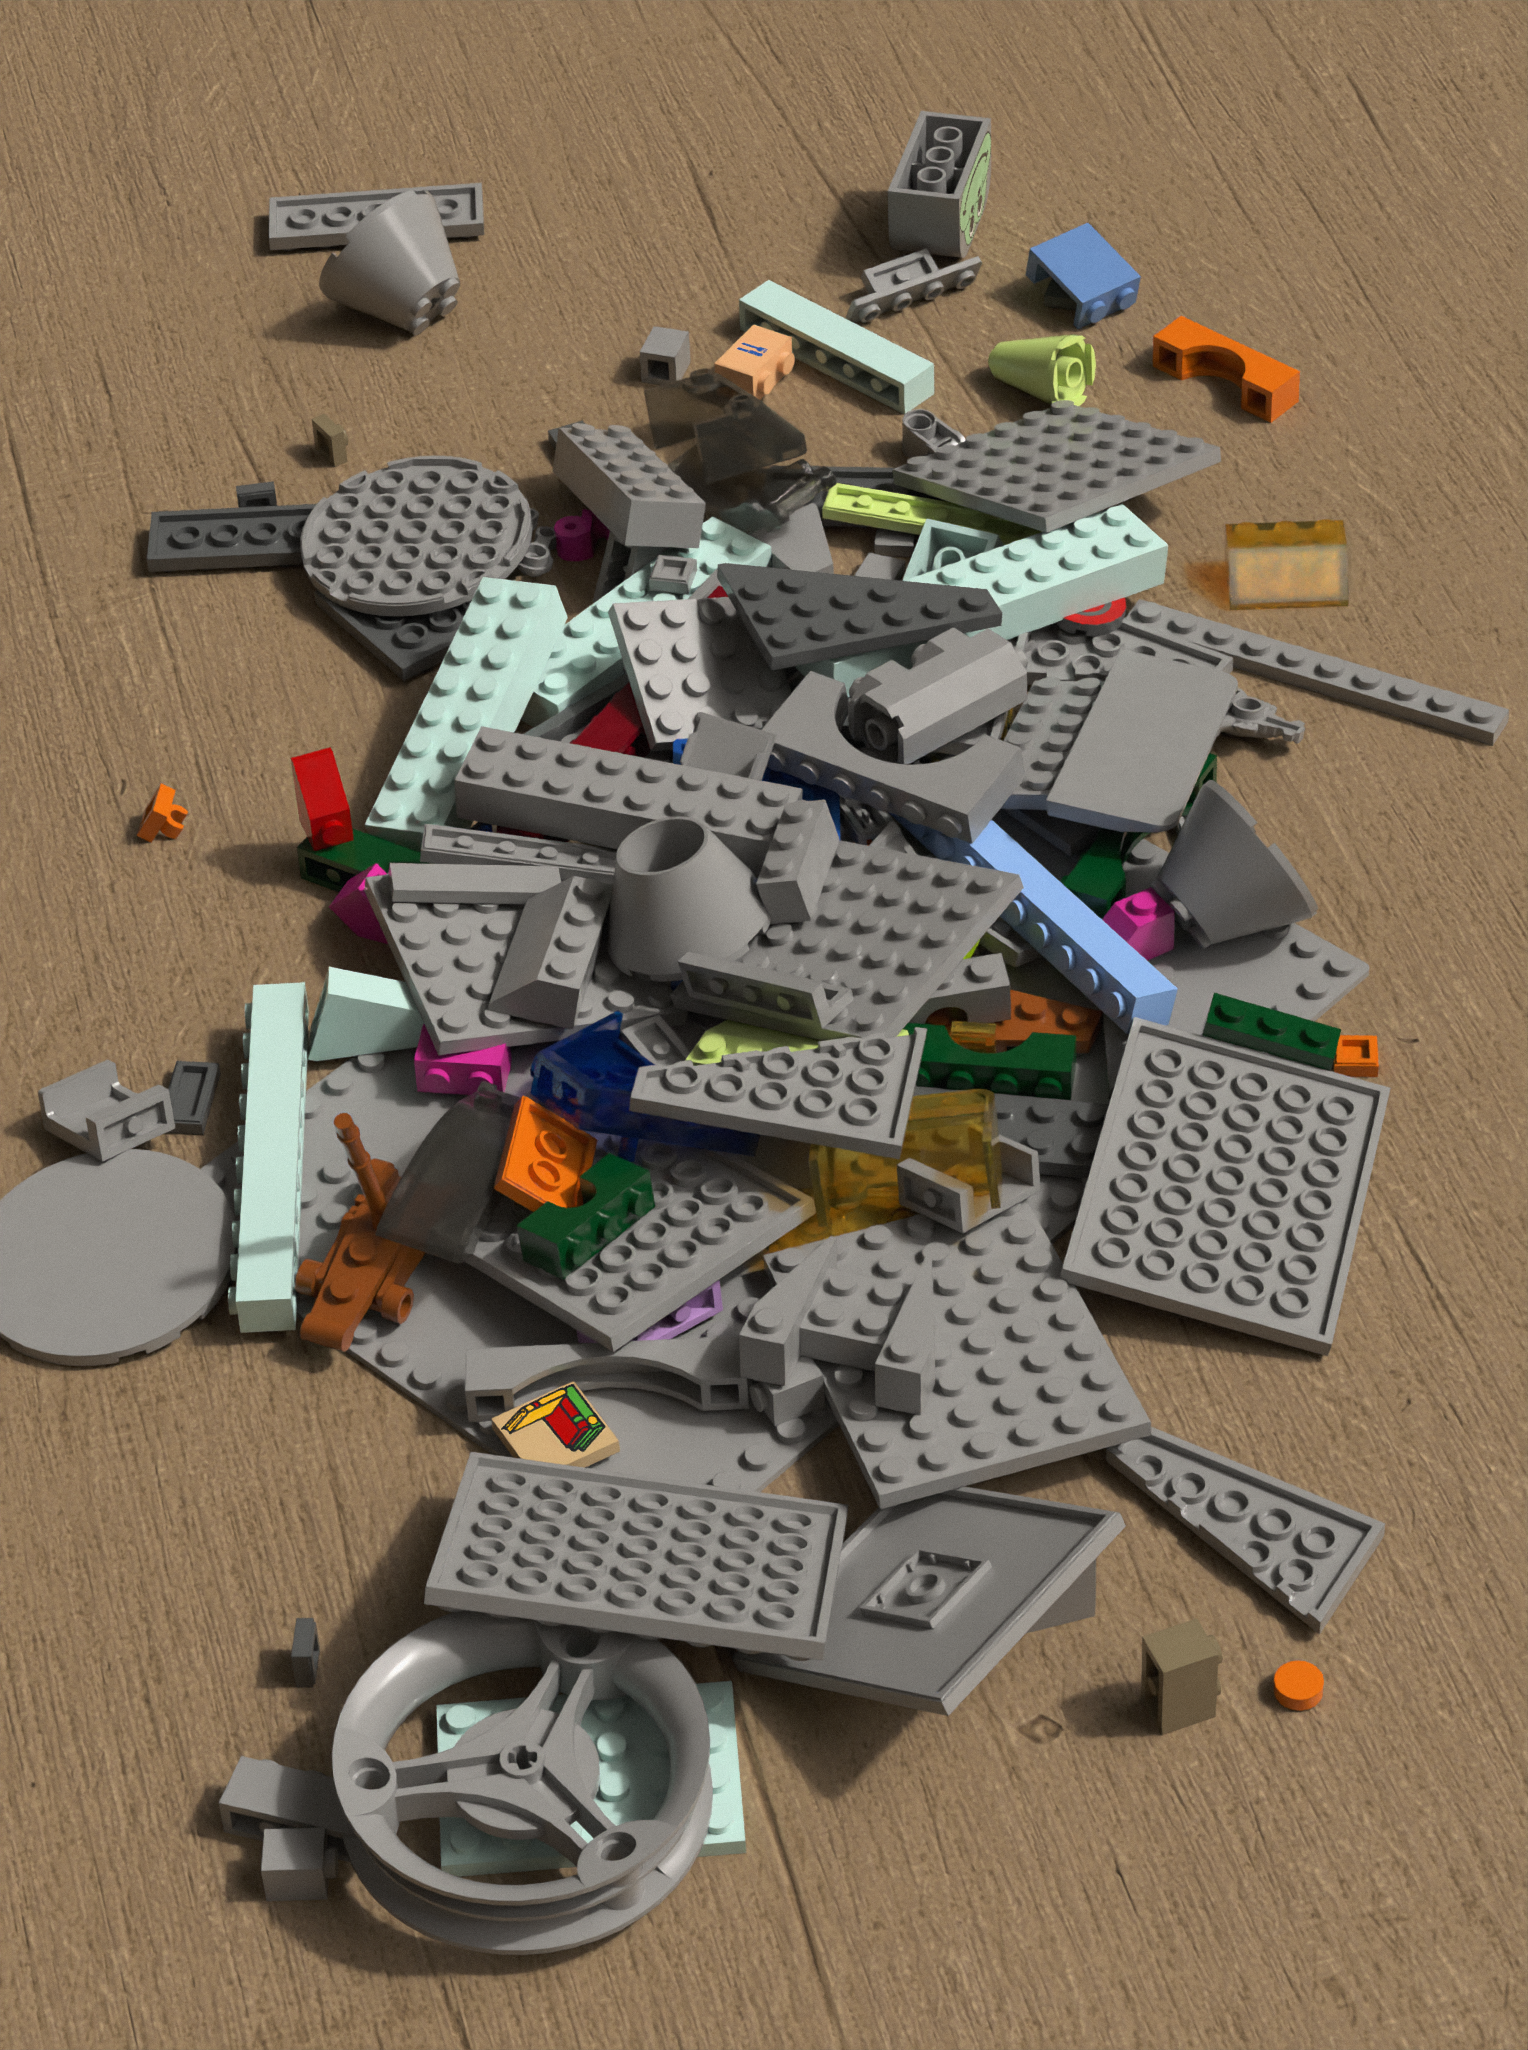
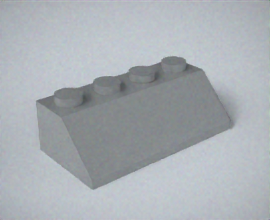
[488,876,612,1030]

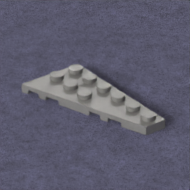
[1106,1427,1385,1635]

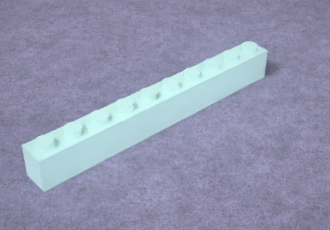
[228,982,309,1333]

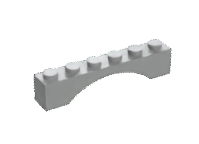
[465,1336,749,1422]

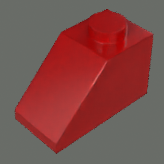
[291,747,354,851]

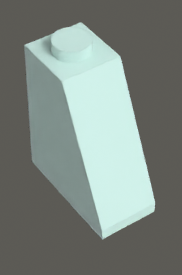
[308,967,424,1061]

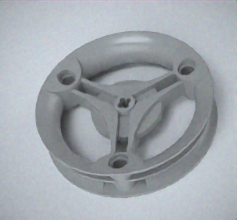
[332,1610,713,1955]

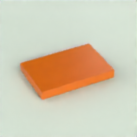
[494,1095,598,1212]

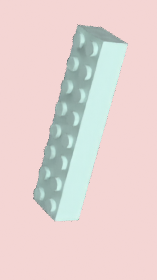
[520,516,772,727]
[365,577,568,864]

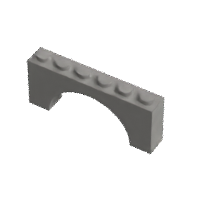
[761,671,1025,844]

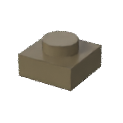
[312,413,348,467]

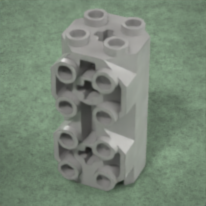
[848,628,1028,764]

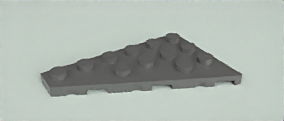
[717,563,1002,671]

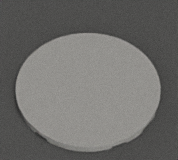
[300,455,533,616]
[0,1149,238,1366]

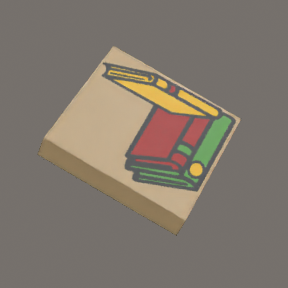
[491,1381,620,1468]

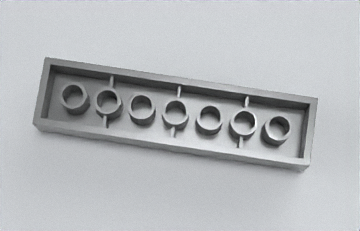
[454,726,802,877]

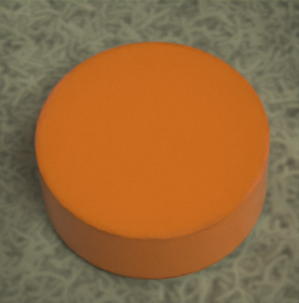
[1274,1661,1324,1711]

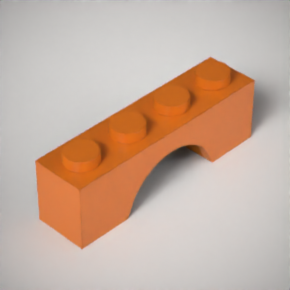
[1153,316,1300,423]

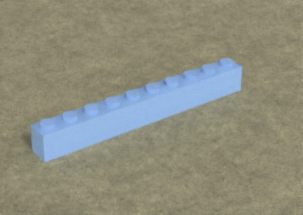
[888,812,1178,1034]

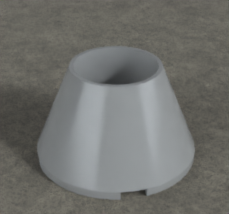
[605,816,771,982]

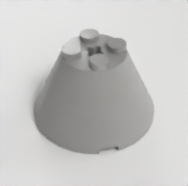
[319,189,460,336]
[1150,780,1318,950]

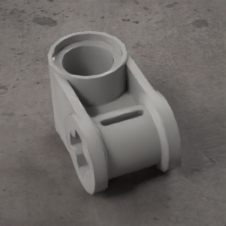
[902,409,966,458]

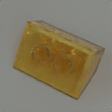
[1224,519,1349,610]

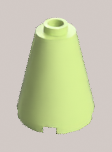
[988,334,1096,406]

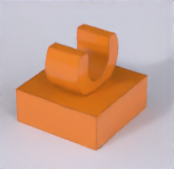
[137,783,188,843]

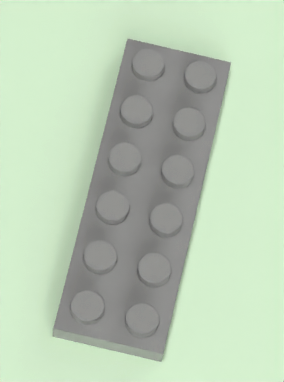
[269,183,485,251]

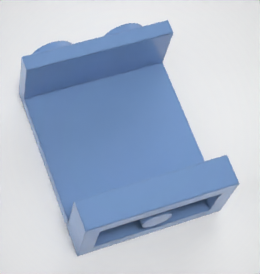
[1025,223,1141,329]

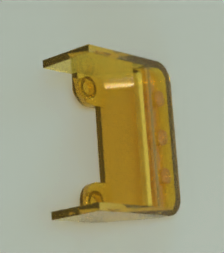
[808,1089,1003,1227]

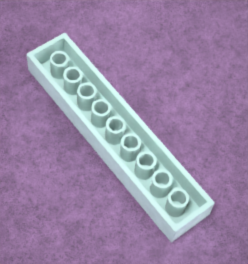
[795,504,1168,697]

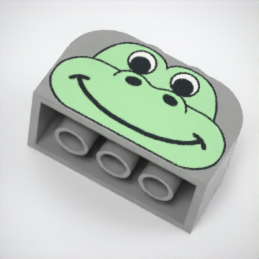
[888,111,991,258]

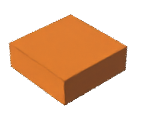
[1333,1035,1379,1077]

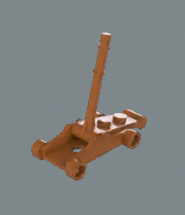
[295,1113,479,1352]

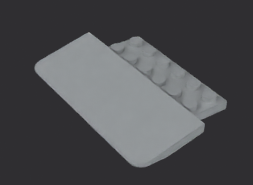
[1000,649,1238,833]

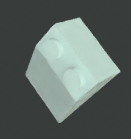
[902,518,1004,581]

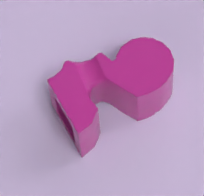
[554,509,610,561]

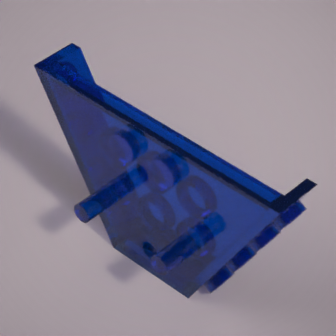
[530,1010,760,1162]

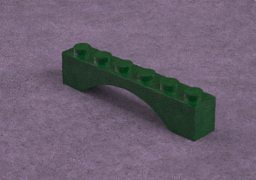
[1060,753,1217,919]

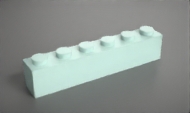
[739,280,934,415]

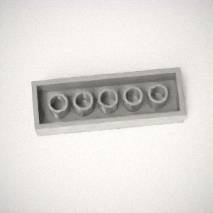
[553,423,706,548]

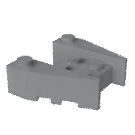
[739,1236,935,1415]

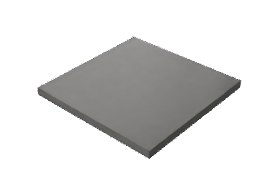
[732,1487,1126,1716]

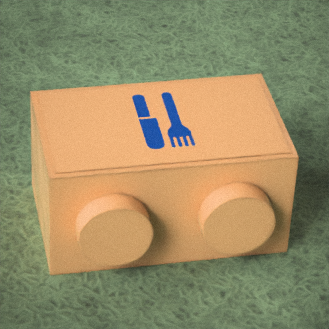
[714,325,795,406]

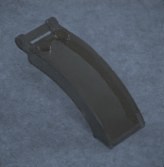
[668,440,837,535]
[375,1081,566,1264]

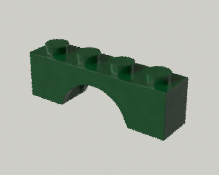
[903,1023,1076,1100]

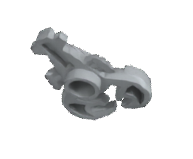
[1217,688,1305,744]

